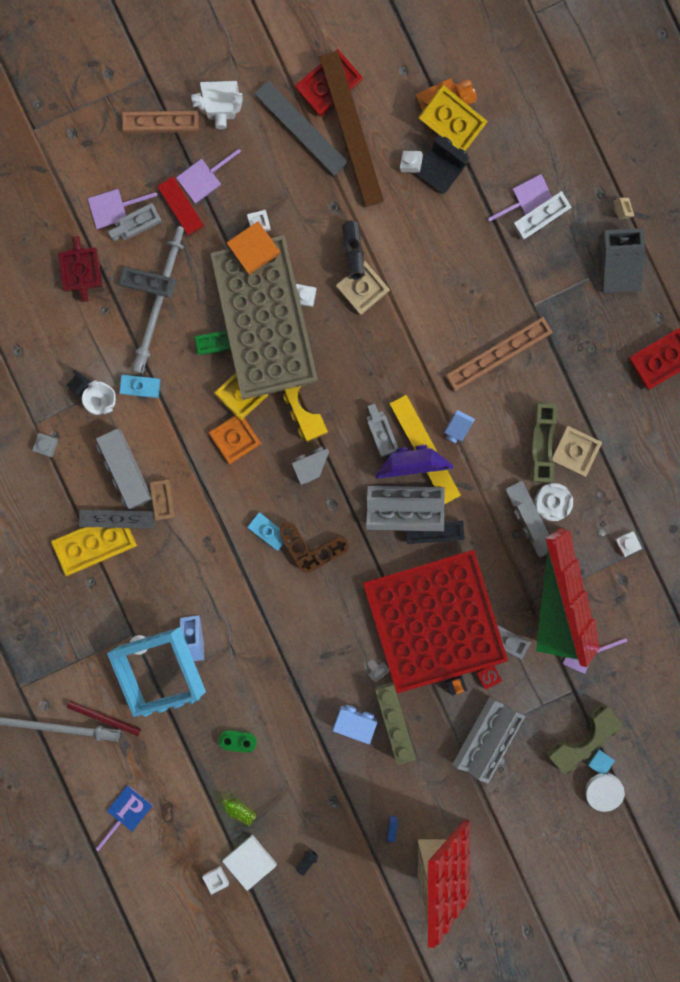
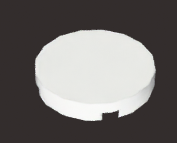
[534,483,573,521]
[585,773,625,812]

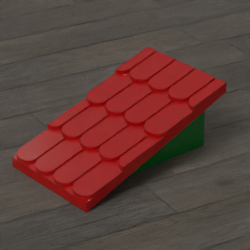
[536,528,600,667]

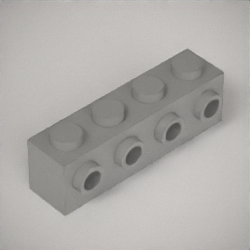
[96,429,152,509]

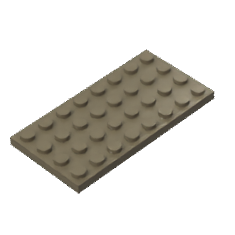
[210,235,318,400]

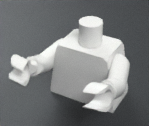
[191,81,243,129]

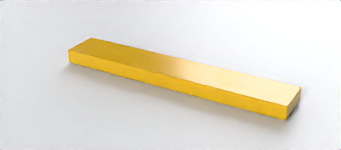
[389,395,461,504]

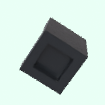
[66,369,93,397]

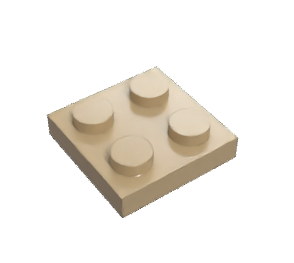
[336,261,390,316]
[552,426,602,477]

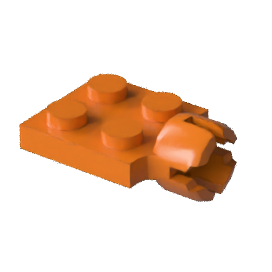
[416,78,477,131]

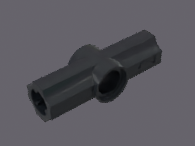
[342,220,365,280]

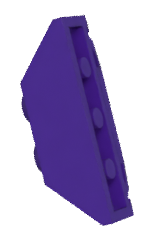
[375,445,454,479]

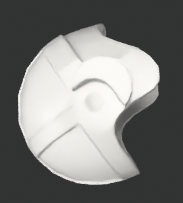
[81,380,115,415]

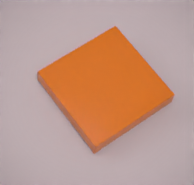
[227,221,281,275]
[208,416,261,465]

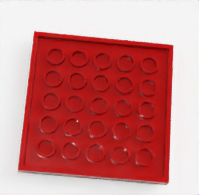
[363,549,508,694]

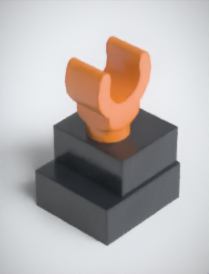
[445,675,467,696]

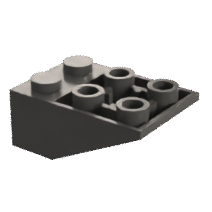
[599,228,645,293]

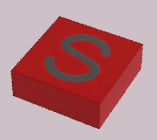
[476,666,502,690]

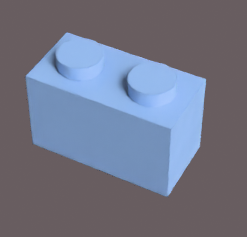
[333,705,377,744]

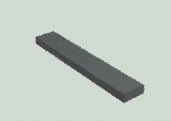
[255,81,348,177]

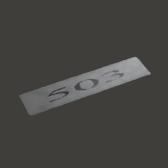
[79,510,154,529]

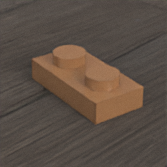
[150,480,176,520]

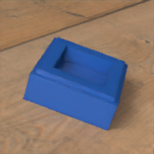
[387,816,398,842]

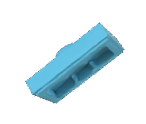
[119,375,161,398]
[247,512,290,551]

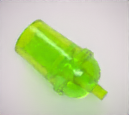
[222,799,257,827]

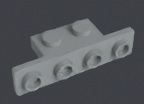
[506,481,549,557]

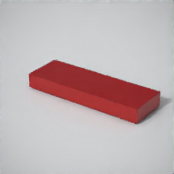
[157,176,204,236]

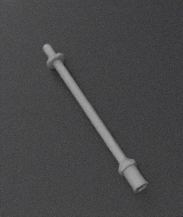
[131,226,184,374]
[0,717,121,742]

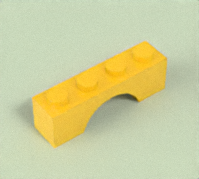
[283,386,328,442]

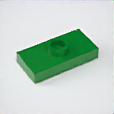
[194,330,231,356]

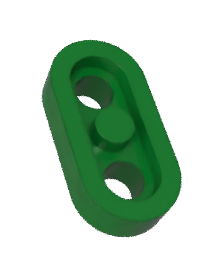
[218,730,257,753]

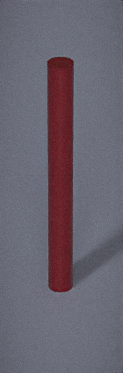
[67,701,141,736]

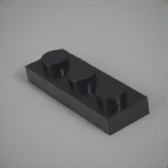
[406,521,465,544]

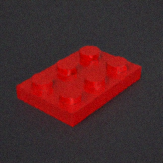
[295,49,363,117]
[628,328,680,391]

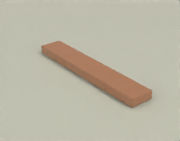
[445,317,553,392]

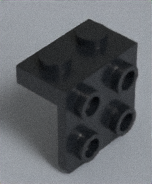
[415,135,470,194]

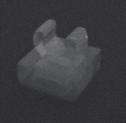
[367,659,390,682]

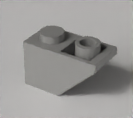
[292,447,329,485]

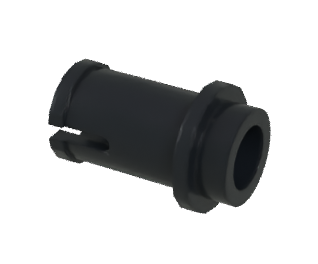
[295,849,318,876]

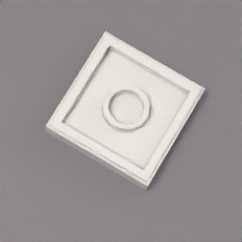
[222,835,277,891]

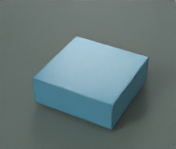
[587,748,615,775]

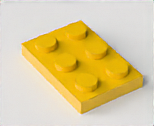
[418,84,488,151]

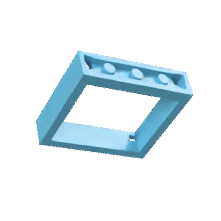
[107,627,206,717]

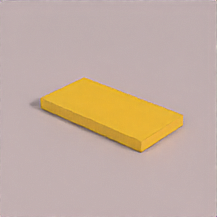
[51,527,137,576]

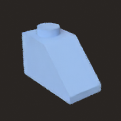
[443,410,475,444]
[180,615,204,661]

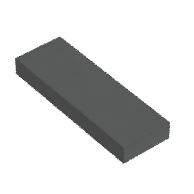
[118,267,176,299]

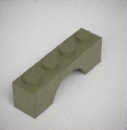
[529,403,557,483]
[375,681,416,766]
[545,703,623,775]

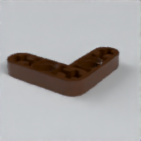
[280,521,349,573]

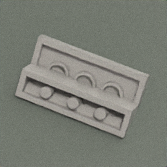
[366,486,445,531]
[452,697,526,783]

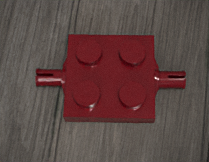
[58,236,103,302]

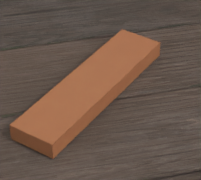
[122,111,199,133]

